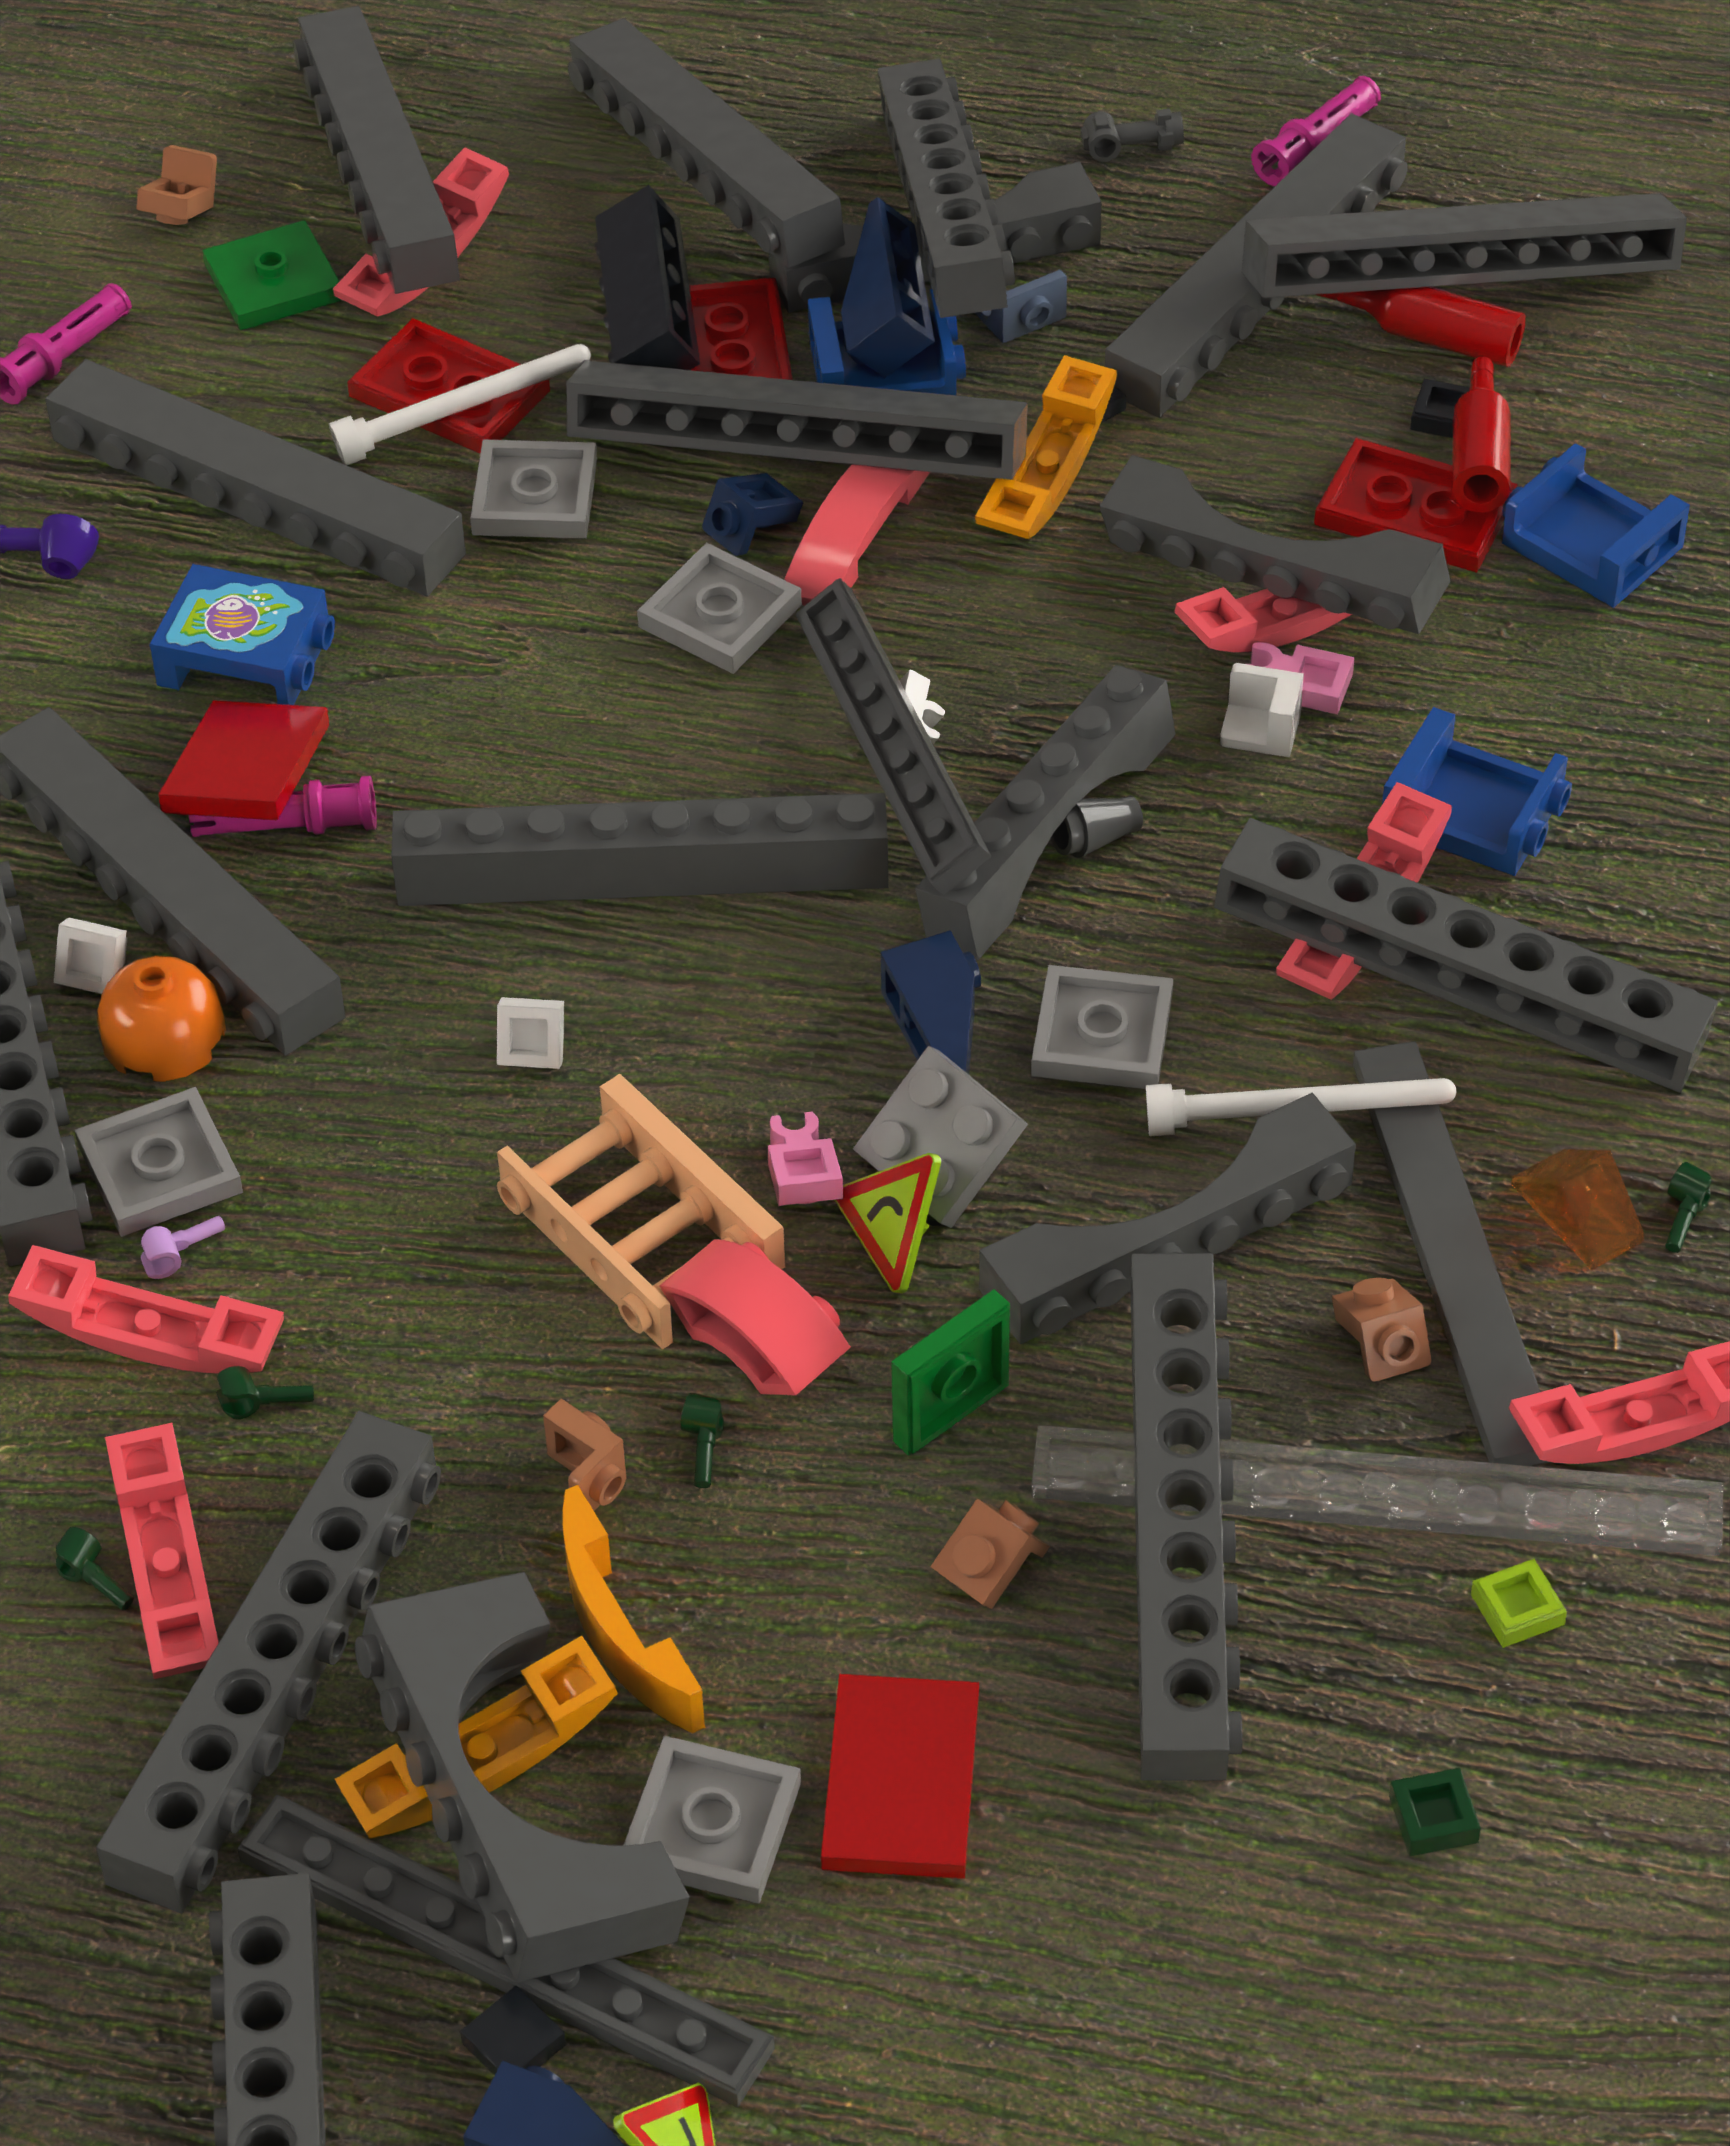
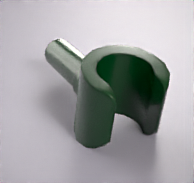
[1665,1162,1711,1253]
[216,1366,314,1420]
[680,1393,724,1488]
[56,1527,134,1611]

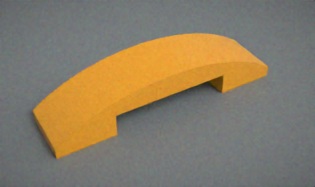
[975,355,1117,539]
[563,1484,705,1734]
[335,1635,618,1839]

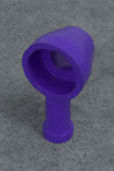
[0,514,99,579]

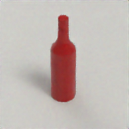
[1316,287,1526,367]
[1452,357,1511,513]

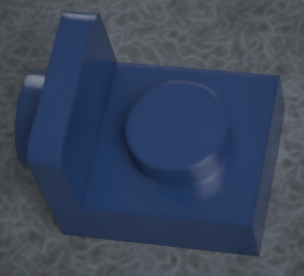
[702,473,803,556]

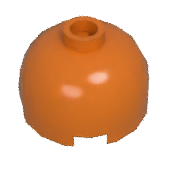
[97,955,226,1082]

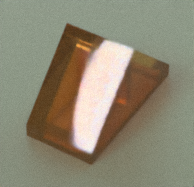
[1511,1149,1645,1270]

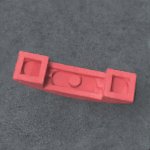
[333,147,509,317]
[784,464,930,606]
[1174,587,1352,652]
[1276,782,1452,1000]
[8,1245,284,1374]
[1508,1341,1730,1464]
[105,1423,219,1679]

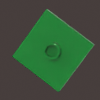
[202,220,341,330]
[891,1289,1010,1456]

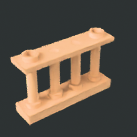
[497,1074,785,1349]

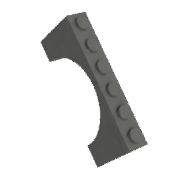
[355,1572,690,1983]

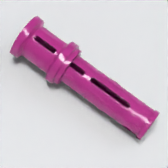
[1251,76,1381,187]
[0,283,132,405]
[189,775,377,837]

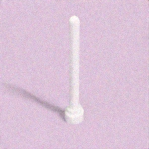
[329,344,591,466]
[1146,1078,1456,1136]

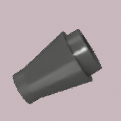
[1050,796,1143,858]

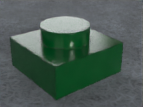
[1389,1767,1481,1857]

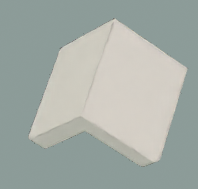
[1220,663,1304,758]

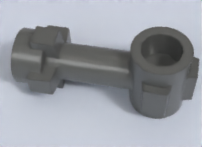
[1080,109,1184,162]

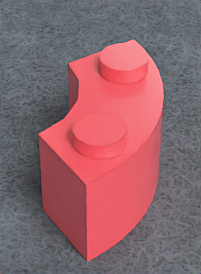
[659,1239,851,1396]

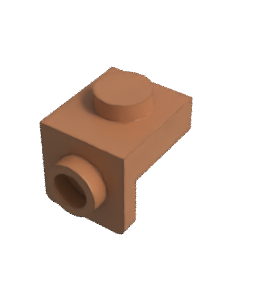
[137,145,217,225]
[1332,1278,1431,1382]
[543,1399,627,1511]
[931,1498,1050,1609]

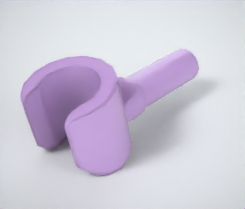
[140,1216,225,1279]

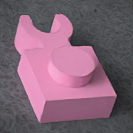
[1247,642,1355,715]
[768,1112,843,1206]

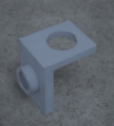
[975,270,1067,343]

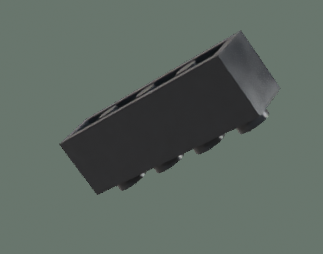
[594,185,700,370]

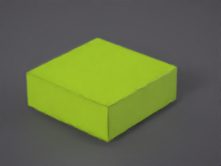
[1471,1558,1567,1648]

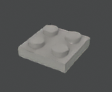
[470,440,597,538]
[637,542,802,674]
[1031,965,1173,1089]
[853,1046,1028,1228]
[75,1087,243,1237]
[624,1736,801,1904]

